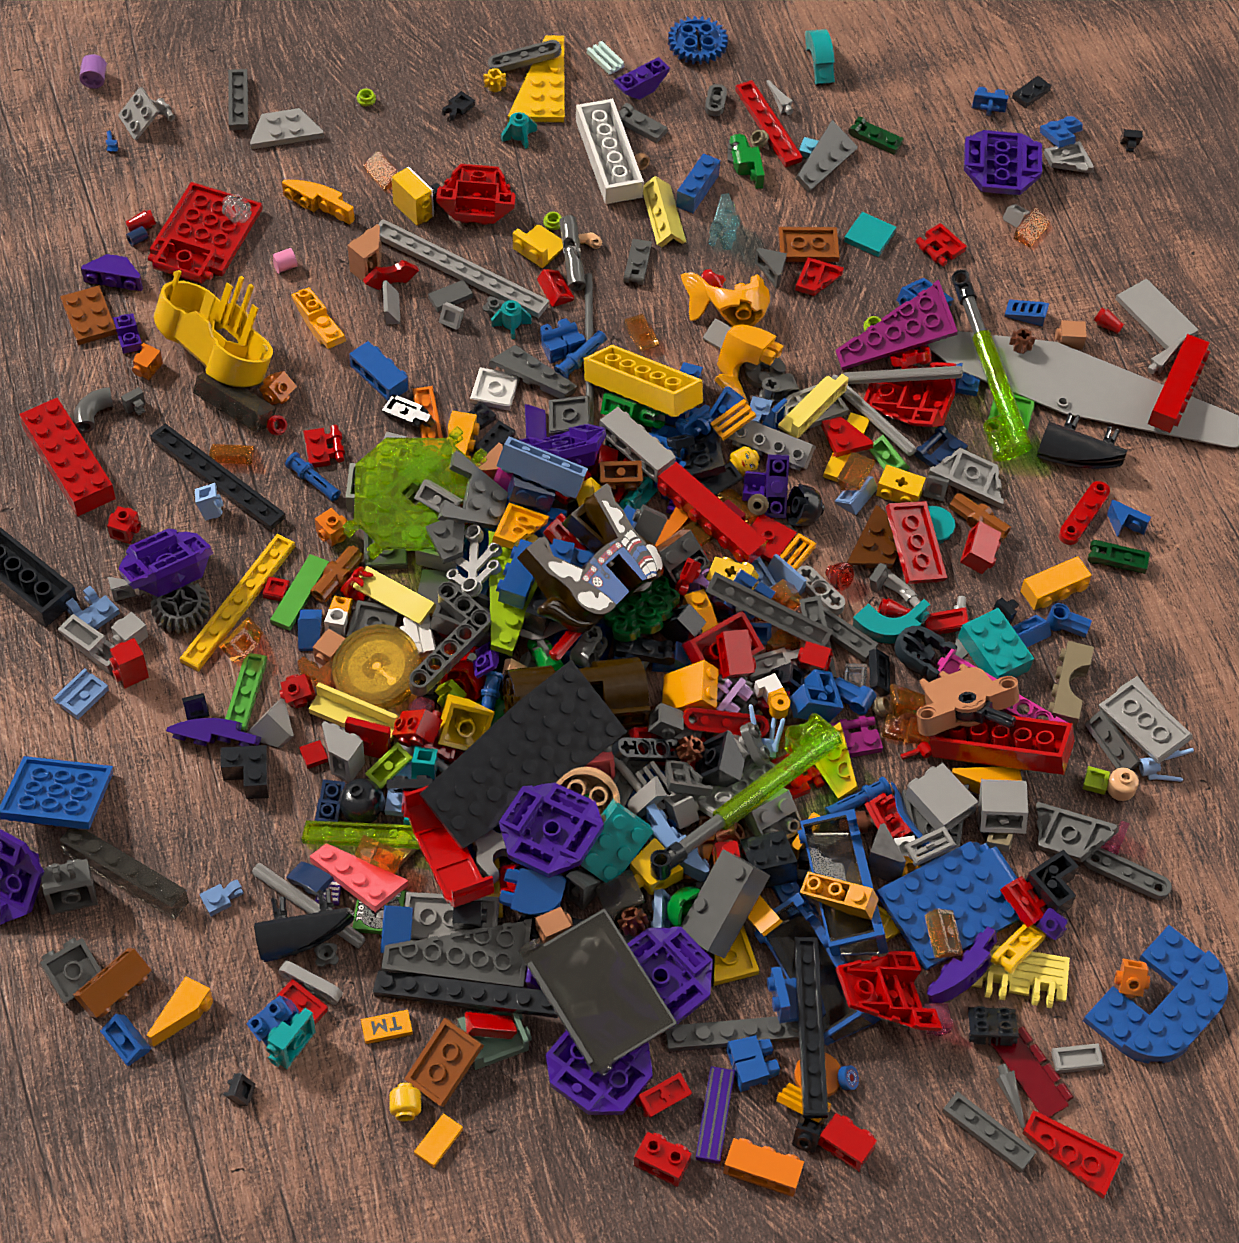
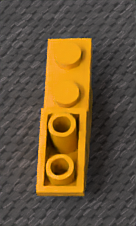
[282,180,355,225]
[291,287,346,349]

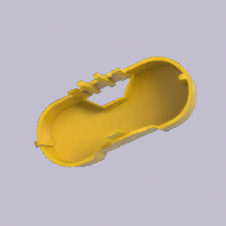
[154,270,273,387]

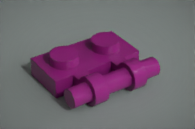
[830,716,883,757]

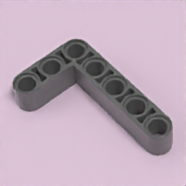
[410,581,491,696]

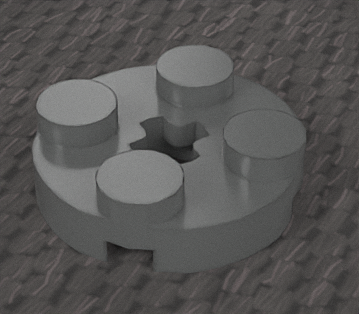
[745,357,786,388]

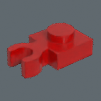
[674,557,701,596]

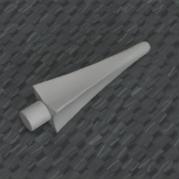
[767,80,793,115]
[1147,337,1185,374]

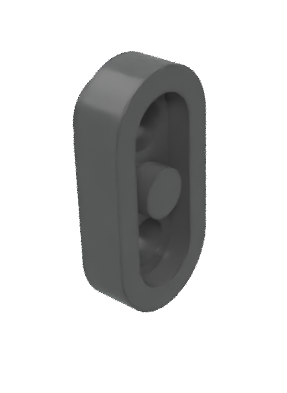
[705,84,727,116]
[740,722,770,767]

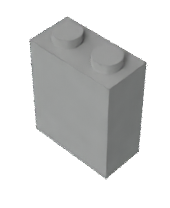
[905,763,978,836]

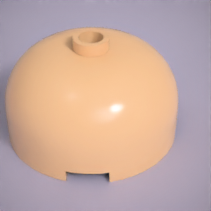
[557,767,620,816]

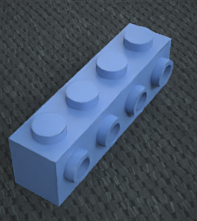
[496,437,588,498]

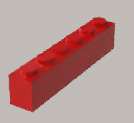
[1147,334,1211,433]
[657,462,767,564]

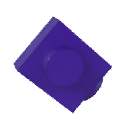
[742,471,766,504]
[1036,908,1068,940]

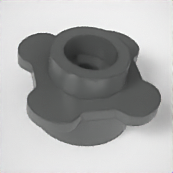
[483,296,505,316]
[314,943,339,967]

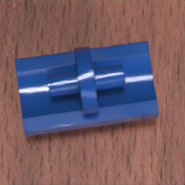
[972,87,1009,116]
[675,405,713,438]

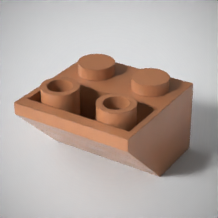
[348,224,382,283]

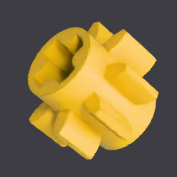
[484,68,506,92]

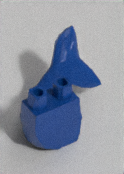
[498,832,566,916]

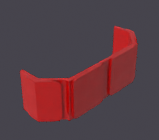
[404,785,495,907]

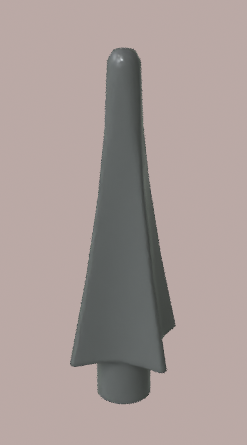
[996,1064,1026,1129]

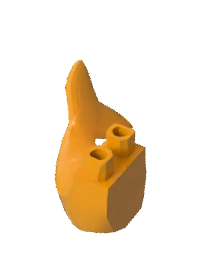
[681,273,770,327]
[714,325,784,416]

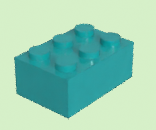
[958,608,1034,679]
[581,799,654,887]

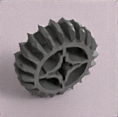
[150,582,210,635]

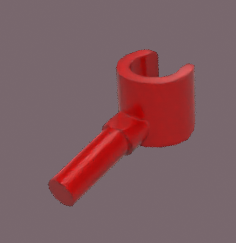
[900,742,932,760]

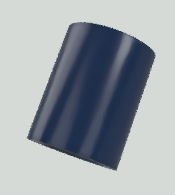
[126,226,149,247]

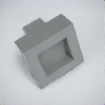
[439,302,464,329]

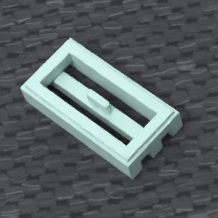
[587,41,624,75]

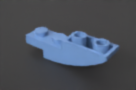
[645,803,711,882]

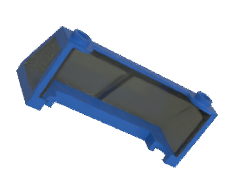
[797,809,888,956]
[754,893,881,1045]

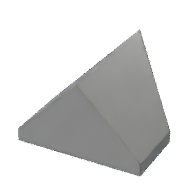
[247,698,294,748]

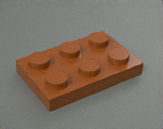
[778,227,839,262]
[60,285,117,345]
[404,1018,484,1107]

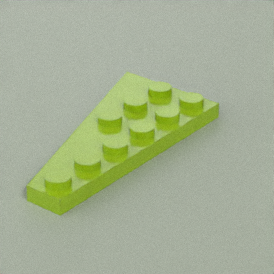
[488,530,538,656]

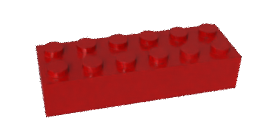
[19,398,116,517]
[929,715,1075,775]

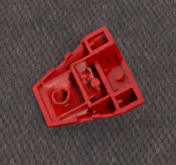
[436,164,516,225]
[863,362,956,427]
[836,951,942,1031]

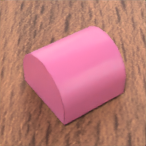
[273,248,297,273]

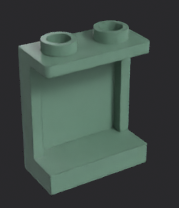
[458,1011,532,1070]

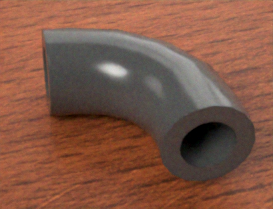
[73,387,113,433]

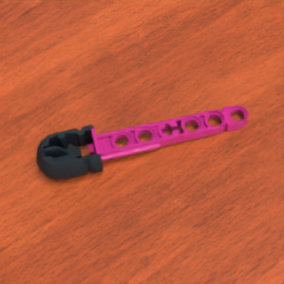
[894,626,1067,723]

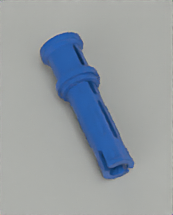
[554,330,607,379]
[285,452,341,502]
[481,671,503,727]
[825,777,892,821]

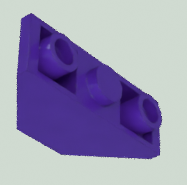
[614,57,670,100]
[81,254,143,291]
[765,454,789,518]

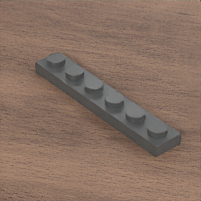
[706,572,833,646]
[665,1016,799,1052]

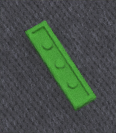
[270,554,329,631]
[225,652,268,733]

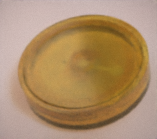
[332,624,422,710]

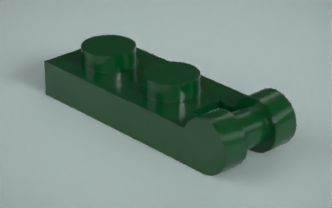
[848,117,904,155]
[1087,540,1150,574]

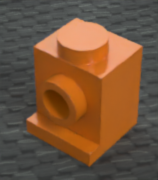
[132,343,163,380]

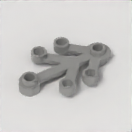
[446,524,503,598]

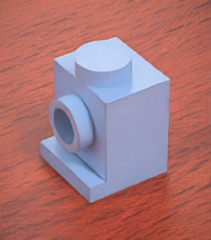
[195,483,223,521]

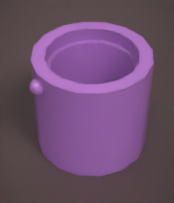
[79,54,107,88]

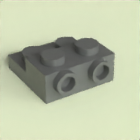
[39,938,101,1004]

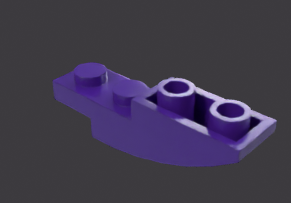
[166,718,262,746]
[927,926,998,1006]

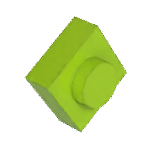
[1083,766,1110,795]

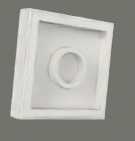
[470,367,520,411]

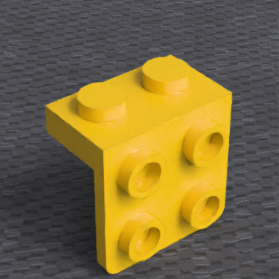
[513,225,563,268]

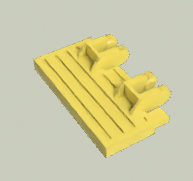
[972,945,1070,1008]

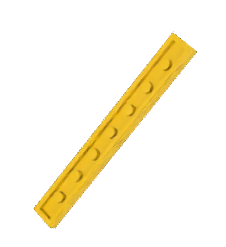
[180,534,296,672]

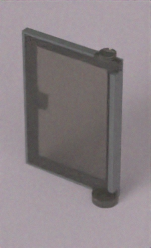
[519,908,677,1076]

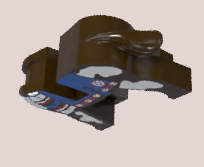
[517,483,664,633]

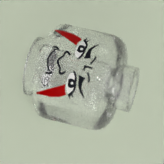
[222,194,251,223]

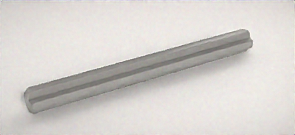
[843,366,963,385]
[831,375,916,456]
[252,863,365,948]

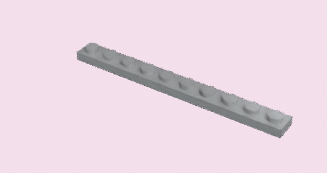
[378,219,549,318]

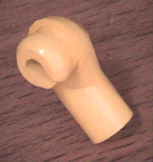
[579,233,602,249]

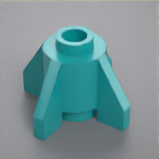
[501,112,537,149]
[491,300,532,339]

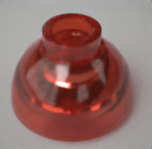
[825,562,854,591]

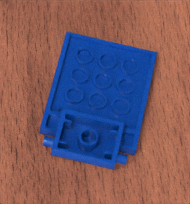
[876,841,1020,971]

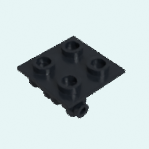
[968,1006,1019,1046]

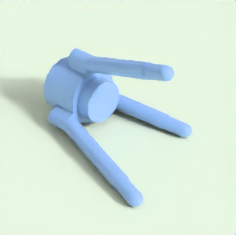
[749,705,785,757]
[1139,748,1194,782]

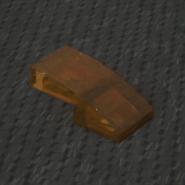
[624,314,659,352]

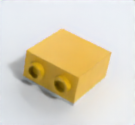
[392,167,434,226]

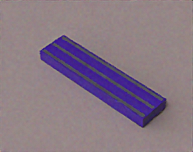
[695,1066,735,1164]

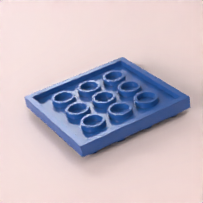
[0,756,113,829]

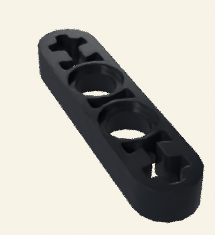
[612,738,681,762]

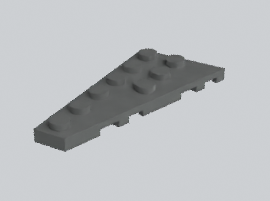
[382,918,532,988]

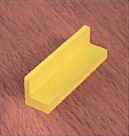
[643,176,686,247]
[778,374,849,438]
[353,566,437,625]
[309,683,398,742]

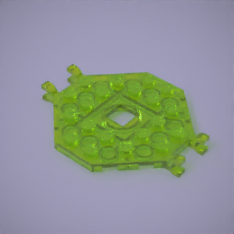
[343,426,487,561]

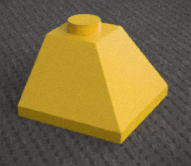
[438,694,494,751]

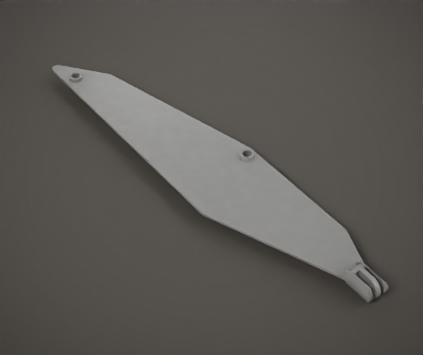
[925,331,1239,448]

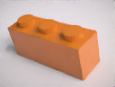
[723,1138,804,1197]

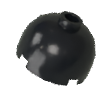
[786,484,824,526]
[339,779,386,825]

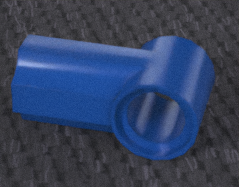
[1046,603,1092,638]
[835,677,877,715]

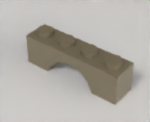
[1048,641,1094,730]

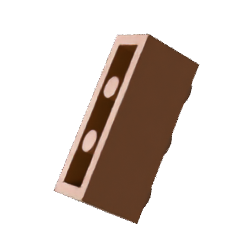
[73,948,152,1018]

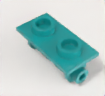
[618,476,658,510]

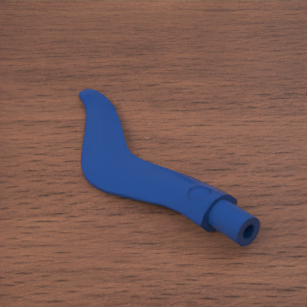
[891,782,939,861]

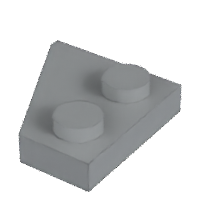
[1044,141,1094,173]

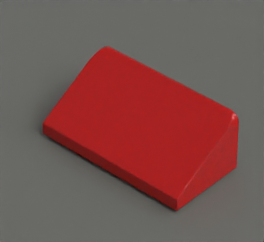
[537,269,575,307]
[465,1012,517,1039]

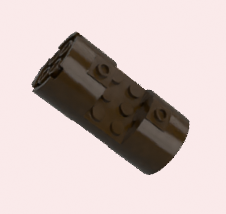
[502,657,650,728]

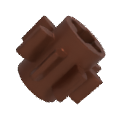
[1009,328,1036,354]
[676,734,705,764]
[716,822,744,847]
[618,907,649,936]

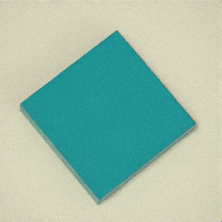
[844,212,897,257]

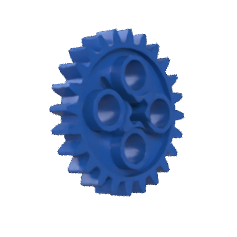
[668,16,728,65]

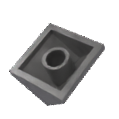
[868,823,906,882]

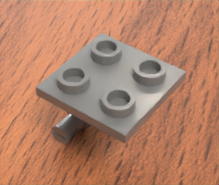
[118,87,175,141]

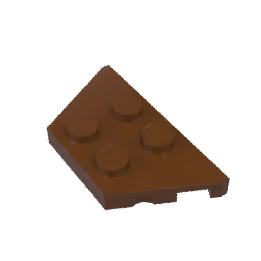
[846,505,898,569]

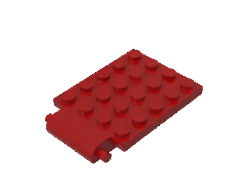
[148,182,263,284]

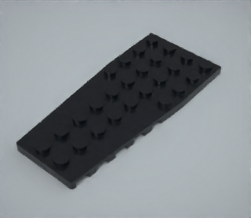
[419,660,627,849]

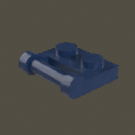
[914,426,968,467]

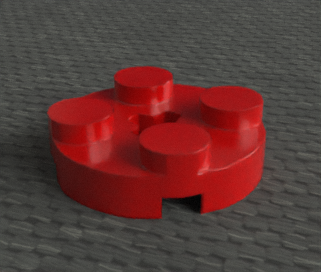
[890,346,931,369]

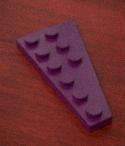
[835,280,958,370]

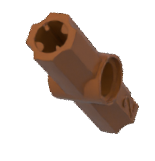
[949,493,1011,542]
[310,545,364,603]

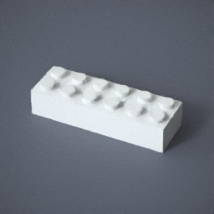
[576,99,644,204]

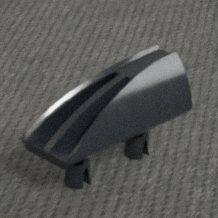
[1036,412,1128,469]
[254,889,355,962]

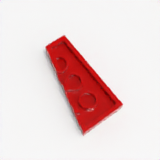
[1022,1110,1123,1199]

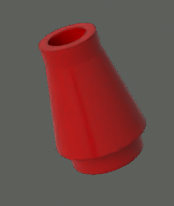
[125,210,156,232]
[1093,307,1124,334]
[878,598,911,618]

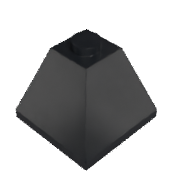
[694,730,745,787]

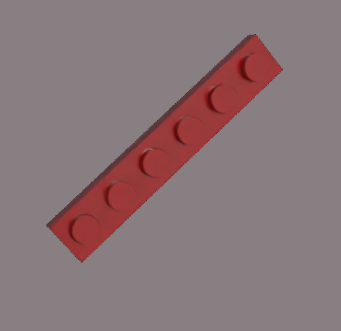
[735,80,802,167]

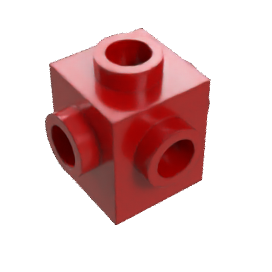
[107,506,141,544]
[279,674,316,708]

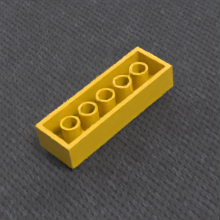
[584,345,703,417]

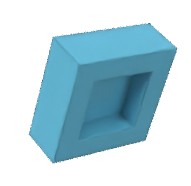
[799,137,818,158]

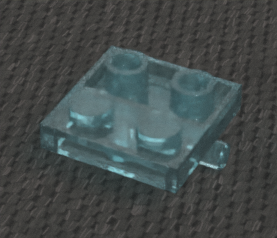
[708,194,740,250]

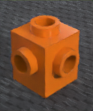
[259,371,297,405]
[315,508,349,547]
[1114,959,1150,998]

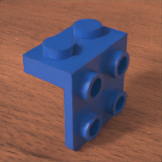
[767,966,826,1023]

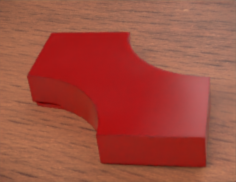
[363,260,419,290]

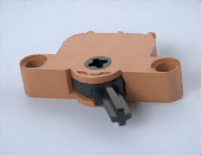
[917,664,1019,736]

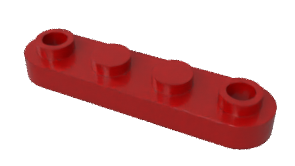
[1059,481,1110,545]
[683,707,769,737]

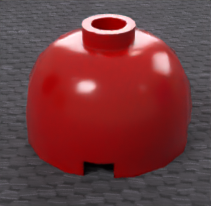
[441,660,486,702]

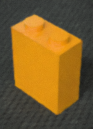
[662,660,719,716]

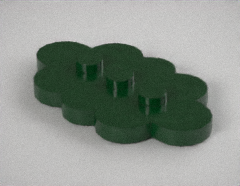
[603,575,680,642]

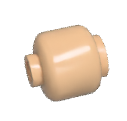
[1107,768,1139,801]

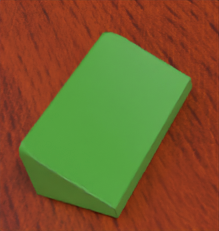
[869,435,910,471]

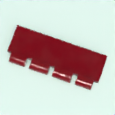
[991,1026,1074,1118]

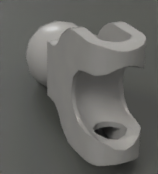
[471,829,516,884]

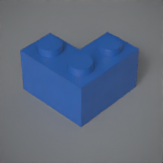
[789,669,844,723]

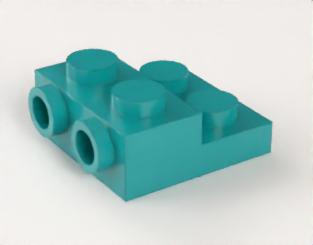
[265,1008,316,1069]

